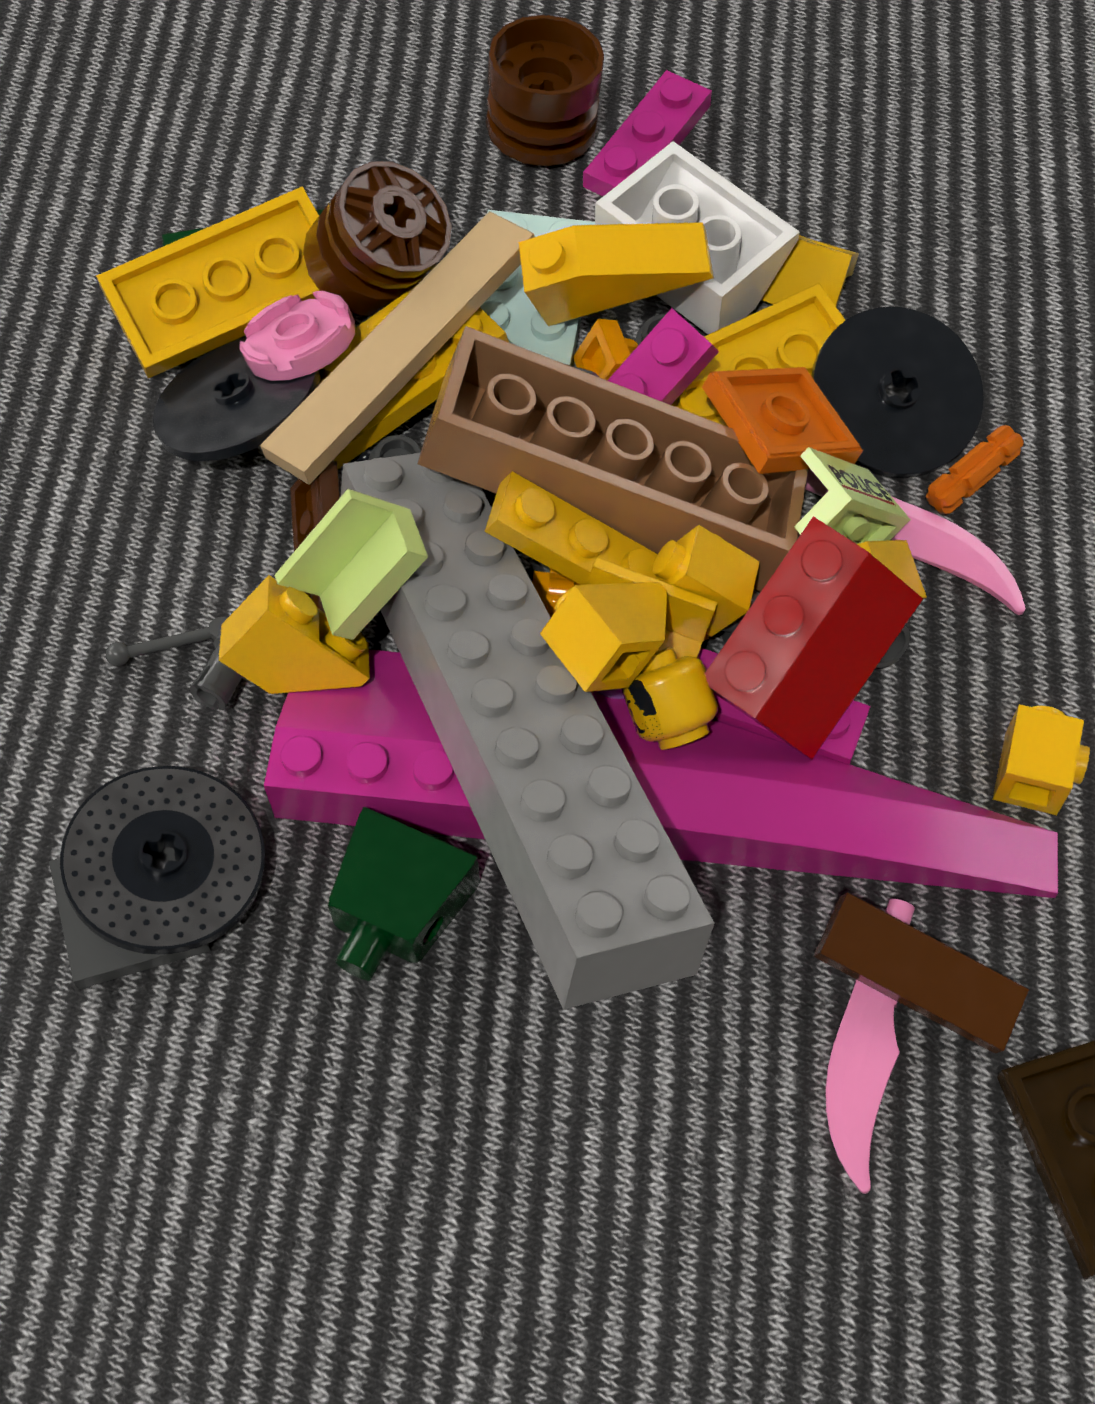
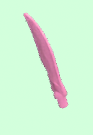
[805,470,1026,615]
[826,899,915,1194]

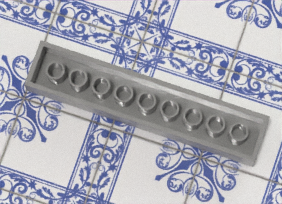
[340,452,715,1010]

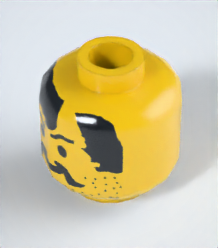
[622,647,718,750]

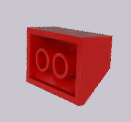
[705,516,923,760]

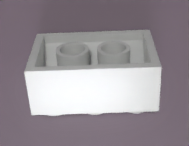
[595,141,800,334]

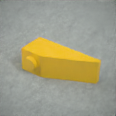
[518,222,714,326]

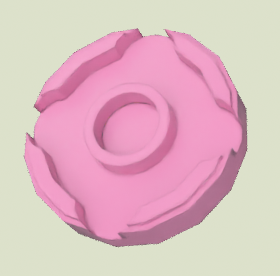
[240,291,355,381]

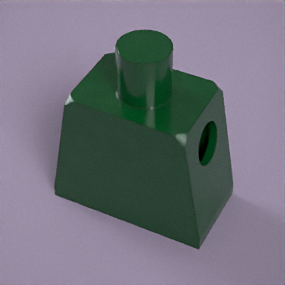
[328,807,480,981]

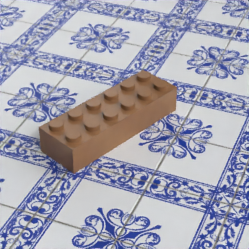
[417,326,808,592]

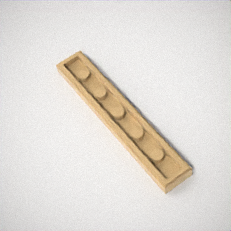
[260,211,535,485]

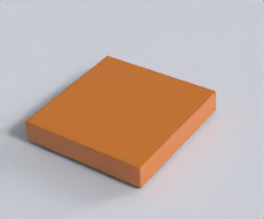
[702,367,863,474]

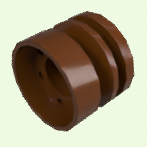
[486,15,604,166]
[303,161,452,316]

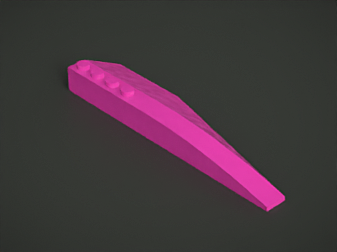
[264,649,1058,898]

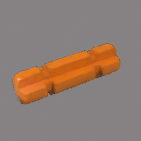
[926,425,1024,515]

